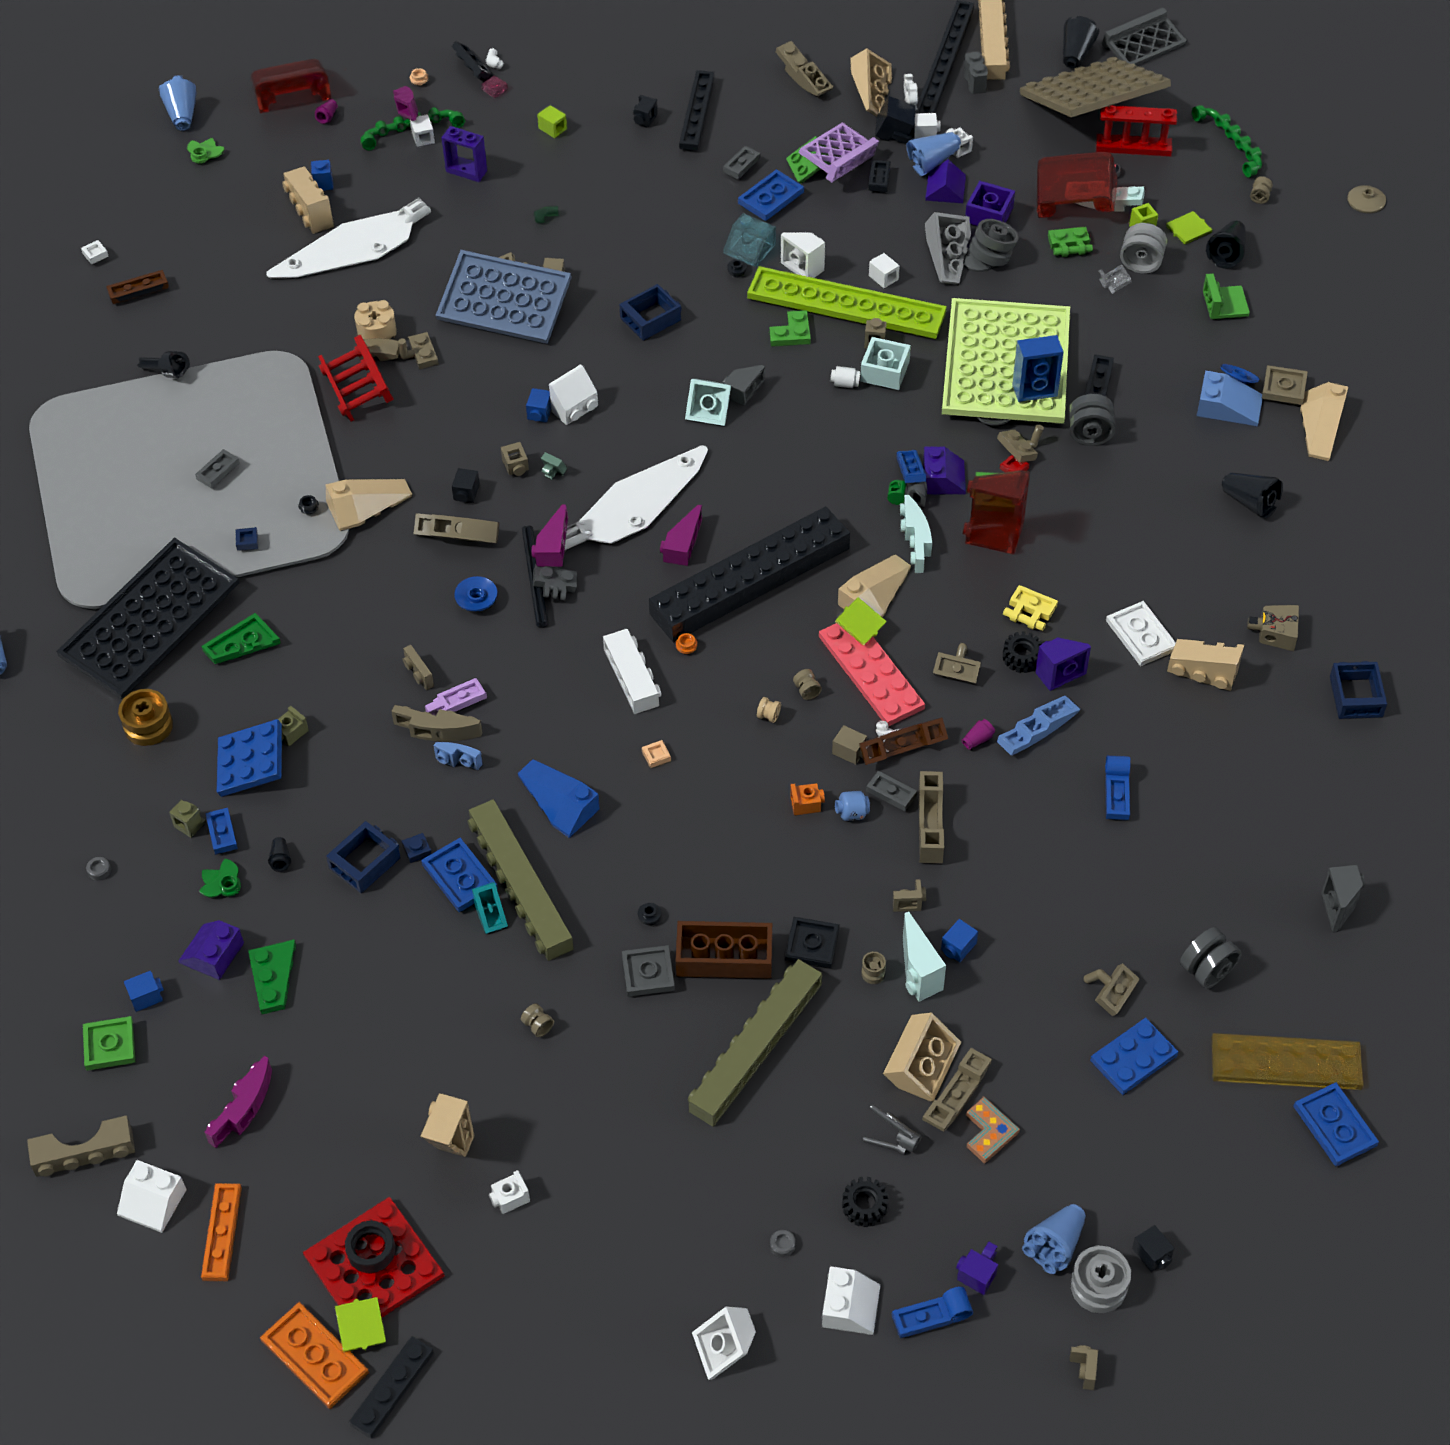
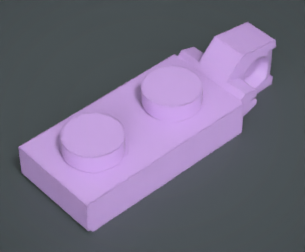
[425,678,487,716]

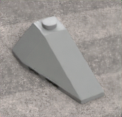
[925,212,971,285]

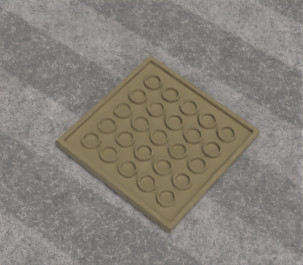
[1020,57,1171,117]

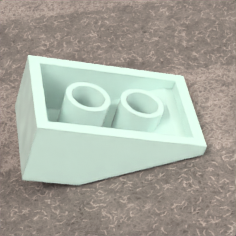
[903,912,946,1002]

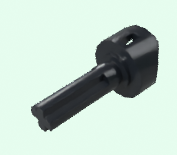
[137,351,190,378]

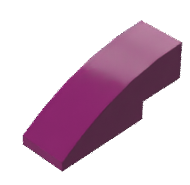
[393,86,418,121]

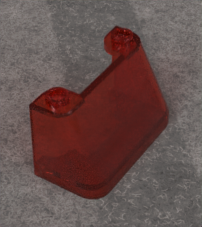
[251,59,332,113]
[1037,152,1118,218]
[963,470,1030,554]

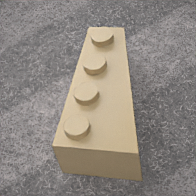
[282,166,334,234]

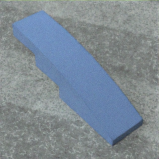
[997,696,1080,756]

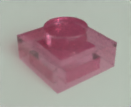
[481,75,508,98]

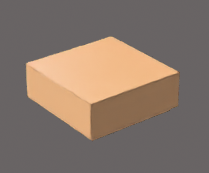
[642,740,671,768]

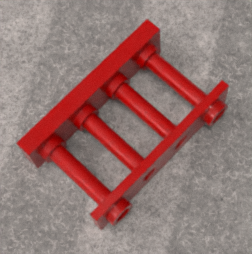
[1096,105,1177,157]
[318,334,394,422]

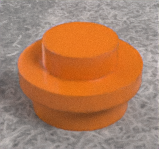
[676,633,697,654]

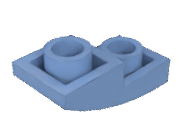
[433,742,483,770]

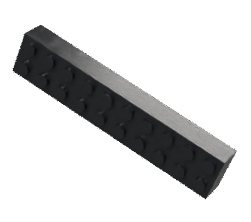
[649,506,850,642]

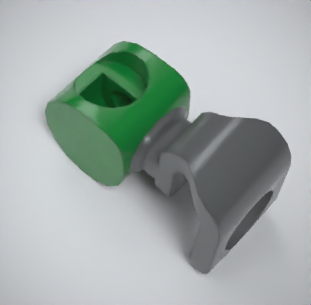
[887,480,927,508]

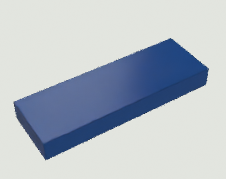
[896,450,926,483]

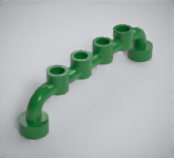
[1191,105,1262,177]
[360,107,465,150]

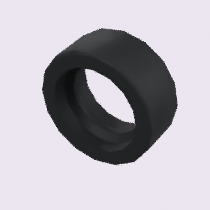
[345,1220,395,1273]

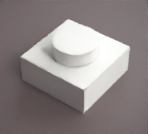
[81,240,108,264]

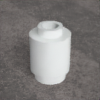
[830,366,860,388]

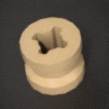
[757,697,781,723]

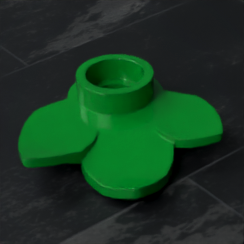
[199,859,241,898]

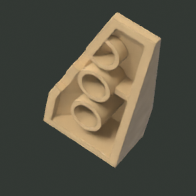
[851,48,892,117]
[1300,382,1348,461]
[325,479,412,531]
[838,554,911,617]

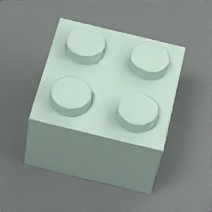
[860,337,911,390]

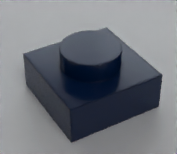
[236,527,258,551]
[402,833,432,863]

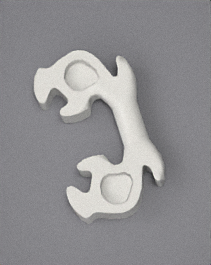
[904,74,918,111]

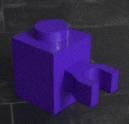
[956,1241,998,1295]

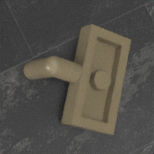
[398,332,439,369]
[997,425,1044,463]
[933,643,981,684]
[1084,963,1140,1016]

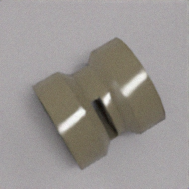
[1250,177,1273,204]
[793,669,822,700]
[862,952,886,984]
[521,1003,554,1037]

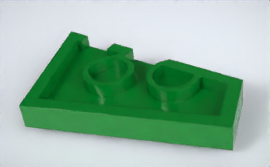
[201,613,281,664]

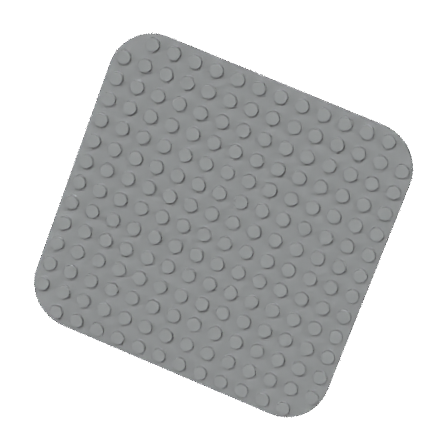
[29,351,350,609]

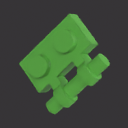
[1048,227,1093,257]

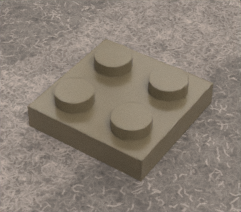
[1262,365,1308,405]

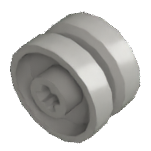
[1120,223,1167,274]
[1071,1246,1131,1314]

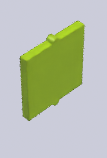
[1166,211,1212,244]
[835,597,887,646]
[335,1297,386,1352]

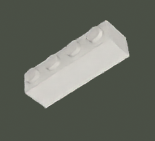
[603,629,661,714]

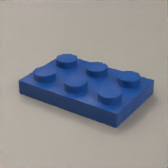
[738,169,804,221]
[421,838,498,912]
[1090,1018,1178,1095]
[1293,1082,1379,1167]

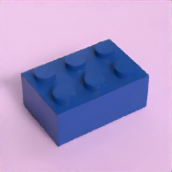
[1012,335,1064,402]

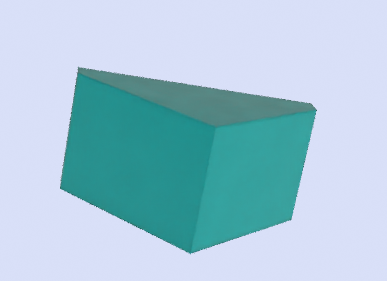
[472,882,508,934]

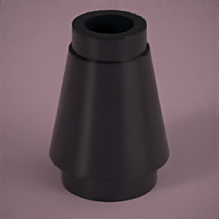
[268,837,291,872]

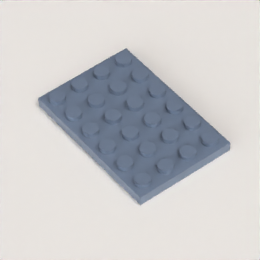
[436,250,572,344]

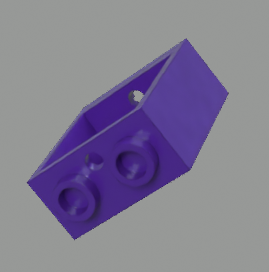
[441,126,488,182]

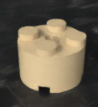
[354,300,397,339]

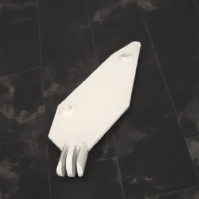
[266,198,431,278]
[565,446,708,550]

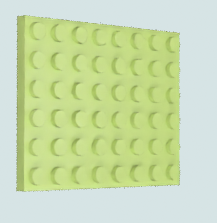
[942,298,1070,424]

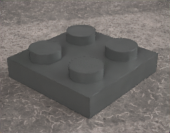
[622,945,675,997]

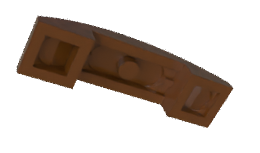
[859,717,948,765]

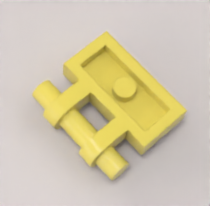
[1003,585,1058,631]

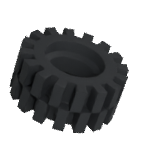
[1003,631,1042,673]
[842,1177,888,1227]

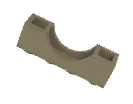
[919,771,944,863]
[27,1115,135,1177]

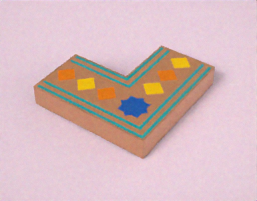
[966,1097,1020,1164]

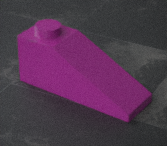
[532,504,569,567]
[660,505,702,566]

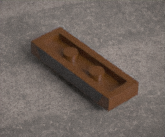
[106,270,169,304]

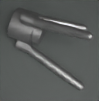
[863,1105,921,1155]

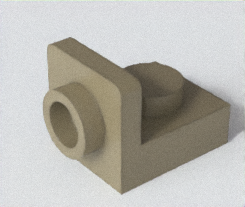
[893,879,926,912]
[1069,1345,1098,1390]

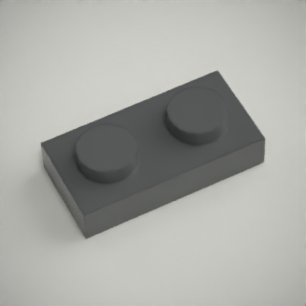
[723,146,760,179]
[195,449,240,489]
[866,771,917,811]

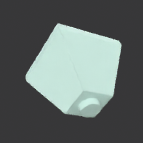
[685,379,731,426]

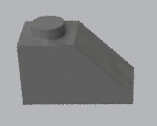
[723,365,765,405]

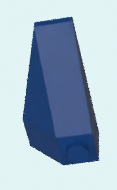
[518,759,600,838]

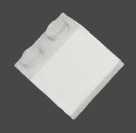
[781,233,825,278]
[549,364,598,425]
[117,1160,186,1233]
[822,1266,880,1335]

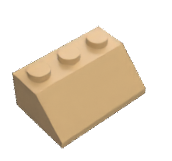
[883,1012,961,1101]

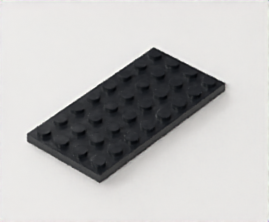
[56,537,239,699]

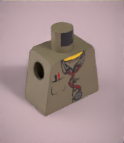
[1247,605,1299,651]

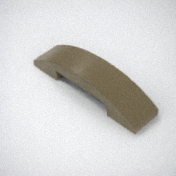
[922,1048,992,1132]

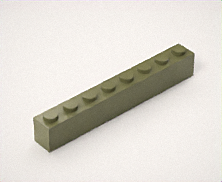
[467,799,574,961]
[688,959,822,1127]

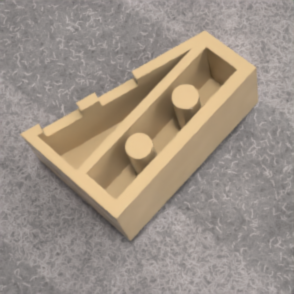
[1167,639,1244,691]

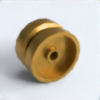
[118,689,173,746]

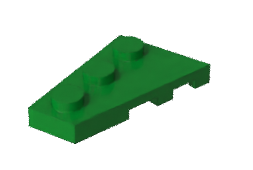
[248,939,296,1015]

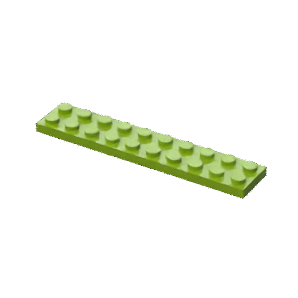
[747,266,947,339]

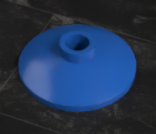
[1220,364,1259,383]
[454,576,497,611]

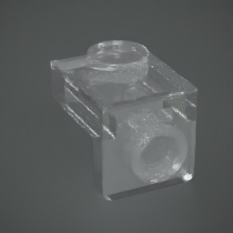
[1099,264,1132,294]

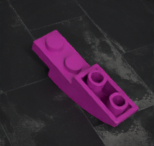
[205,1055,272,1148]

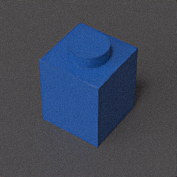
[311,160,334,190]
[526,388,551,422]
[941,919,978,962]
[124,970,164,1012]

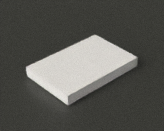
[1106,601,1176,667]

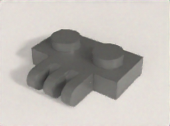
[533,564,577,601]

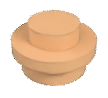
[410,68,428,85]

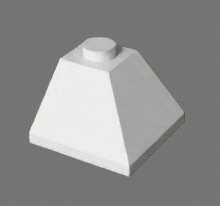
[692,1306,756,1380]

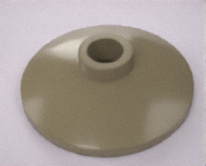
[1347,185,1386,213]

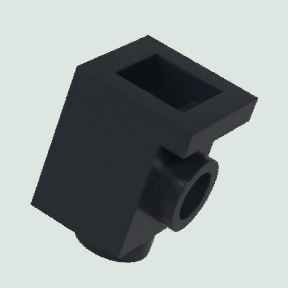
[633,95,658,127]

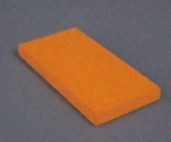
[260,1302,369,1409]

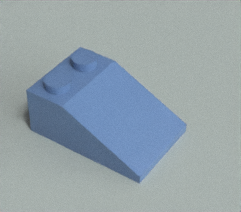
[1197,370,1262,426]

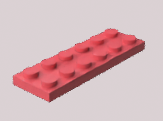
[819,623,925,727]

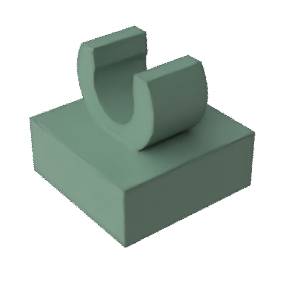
[541,452,567,480]

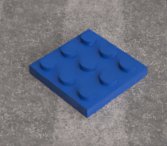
[217,719,282,797]

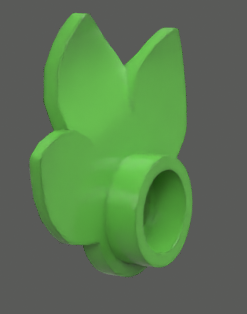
[187,138,224,164]

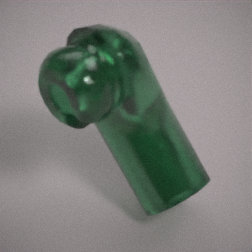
[533,206,559,223]

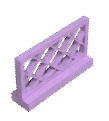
[799,123,879,182]

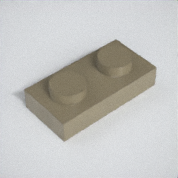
[403,645,434,691]

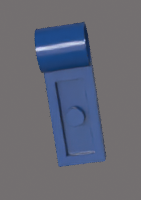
[1105,755,1130,820]
[892,1287,974,1338]

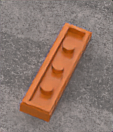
[201,1183,242,1281]

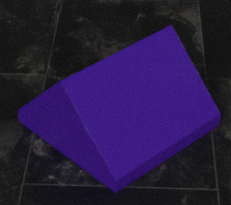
[925,159,966,203]

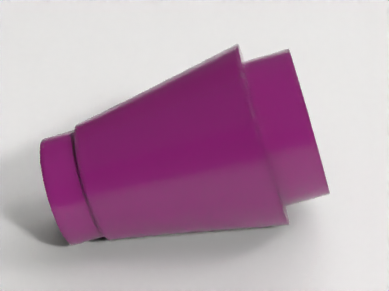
[315,99,338,124]
[961,719,995,750]

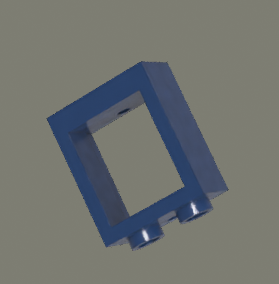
[619,284,682,340]
[1330,661,1387,719]
[326,821,401,893]

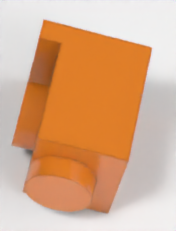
[790,783,825,816]

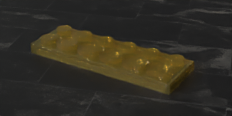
[1211,1033,1363,1090]

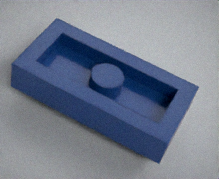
[205,808,238,855]

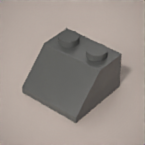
[1321,865,1365,932]

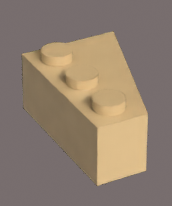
[420,1093,474,1157]

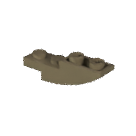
[776,41,833,96]
[413,513,500,544]
[391,705,483,742]

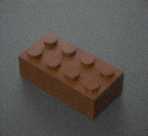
[676,921,772,978]

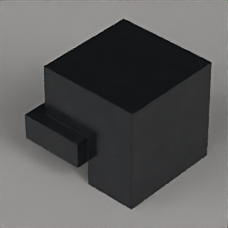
[875,96,916,144]

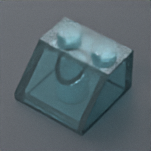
[723,213,776,267]

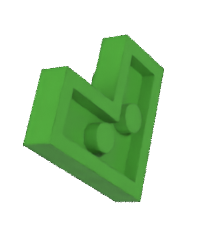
[769,310,810,346]

